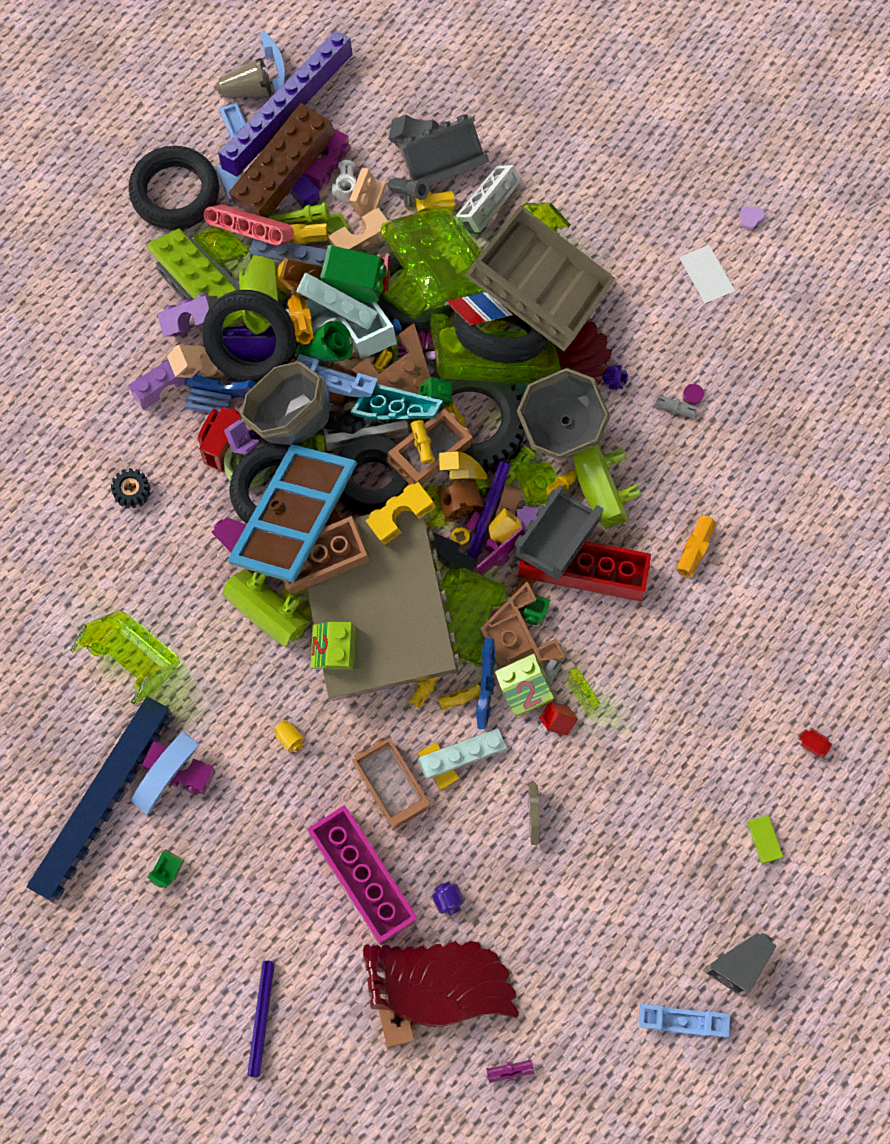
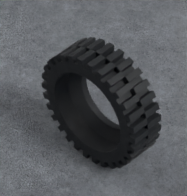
[415,364,525,476]

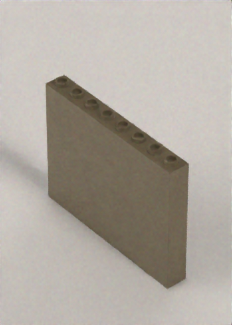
[307,511,461,701]

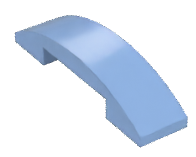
[260,31,286,94]
[296,354,378,397]
[131,731,200,815]
[638,1003,730,1037]

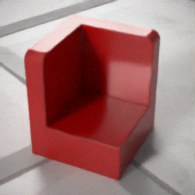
[539,701,578,736]

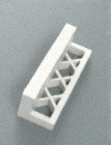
[455,165,522,232]
[323,418,408,451]

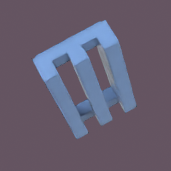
[186,388,231,413]

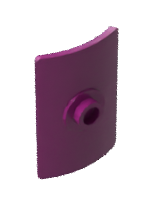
[473,528,525,581]

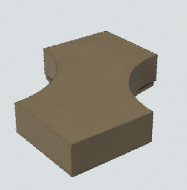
[528,783,540,845]

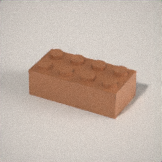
[283,516,372,594]

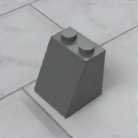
[703,933,777,996]

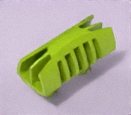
[239,255,287,335]
[573,444,642,529]
[222,569,311,648]

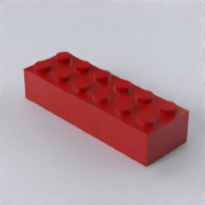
[518,531,651,602]

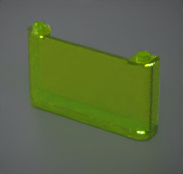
[430,313,561,384]

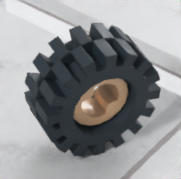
[111,468,151,509]

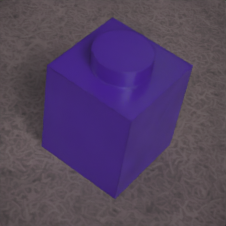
[290,174,320,209]

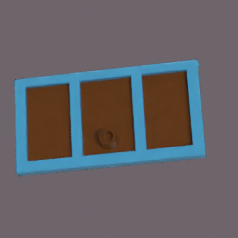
[227,444,358,583]

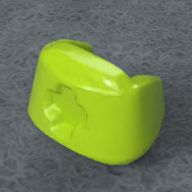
[476,479,491,496]

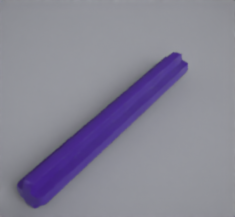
[466,462,511,559]
[247,961,275,1077]

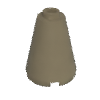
[216,58,272,98]

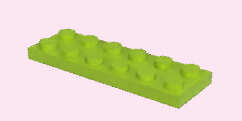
[147,229,243,330]

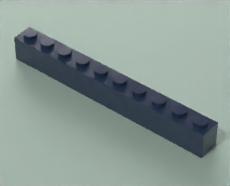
[26,696,172,903]

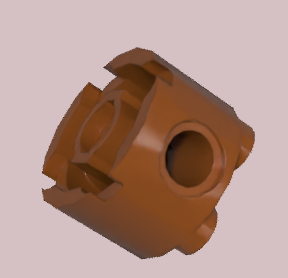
[436,479,484,522]

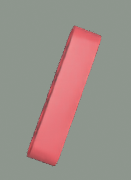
[204,205,294,245]

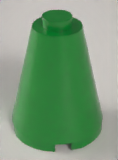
[297,321,353,363]

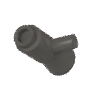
[388,177,429,208]

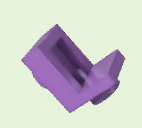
[224,420,260,455]

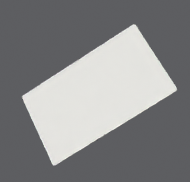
[679,245,735,303]

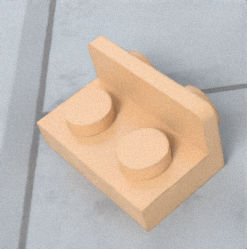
[349,168,387,215]

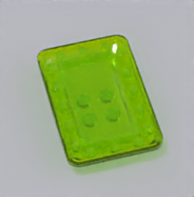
[381,207,485,308]

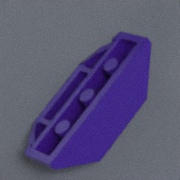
[222,326,276,361]

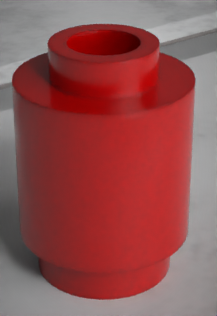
[798,727,833,758]

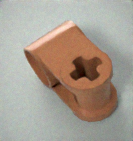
[491,483,522,521]

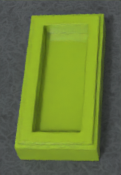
[747,815,783,864]

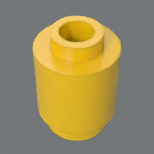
[273,720,305,753]

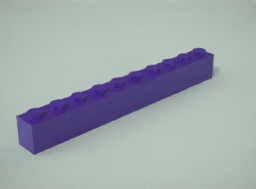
[218,31,353,177]

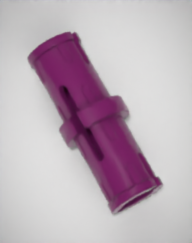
[486,1059,534,1083]

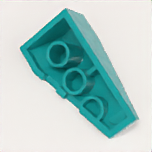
[351,384,443,419]

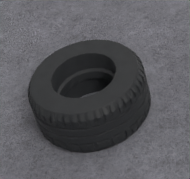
[337,435,412,516]

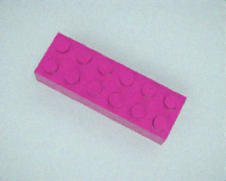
[307,805,418,946]

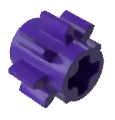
[603,365,628,390]

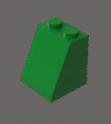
[320,245,387,302]

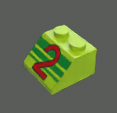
[310,622,356,670]
[495,654,555,717]

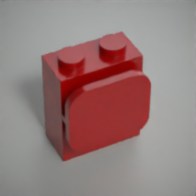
[198,407,242,472]

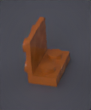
[279,257,323,296]

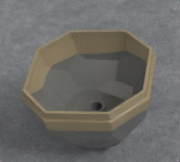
[241,361,330,446]
[517,368,610,460]

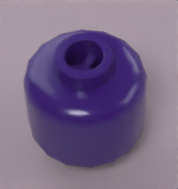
[432,881,465,916]

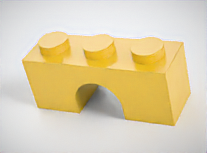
[366,482,436,545]

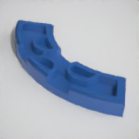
[184,374,257,398]
[476,638,495,729]

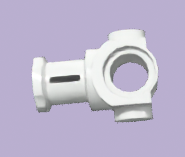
[332,160,356,202]

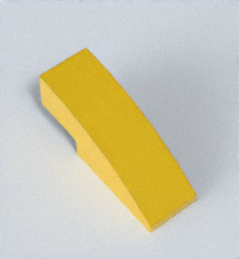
[439,452,487,480]

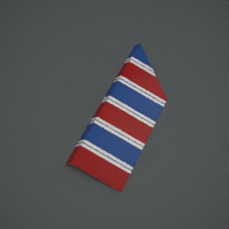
[444,292,515,325]

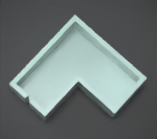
[286,299,397,360]

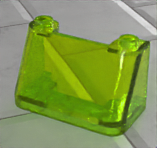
[441,568,507,667]

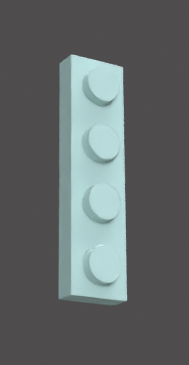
[296,273,377,330]
[418,729,507,780]

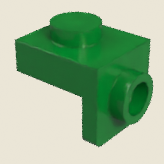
[419,377,452,404]
[522,594,551,625]
[147,849,185,888]

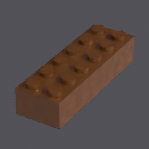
[228,103,336,218]

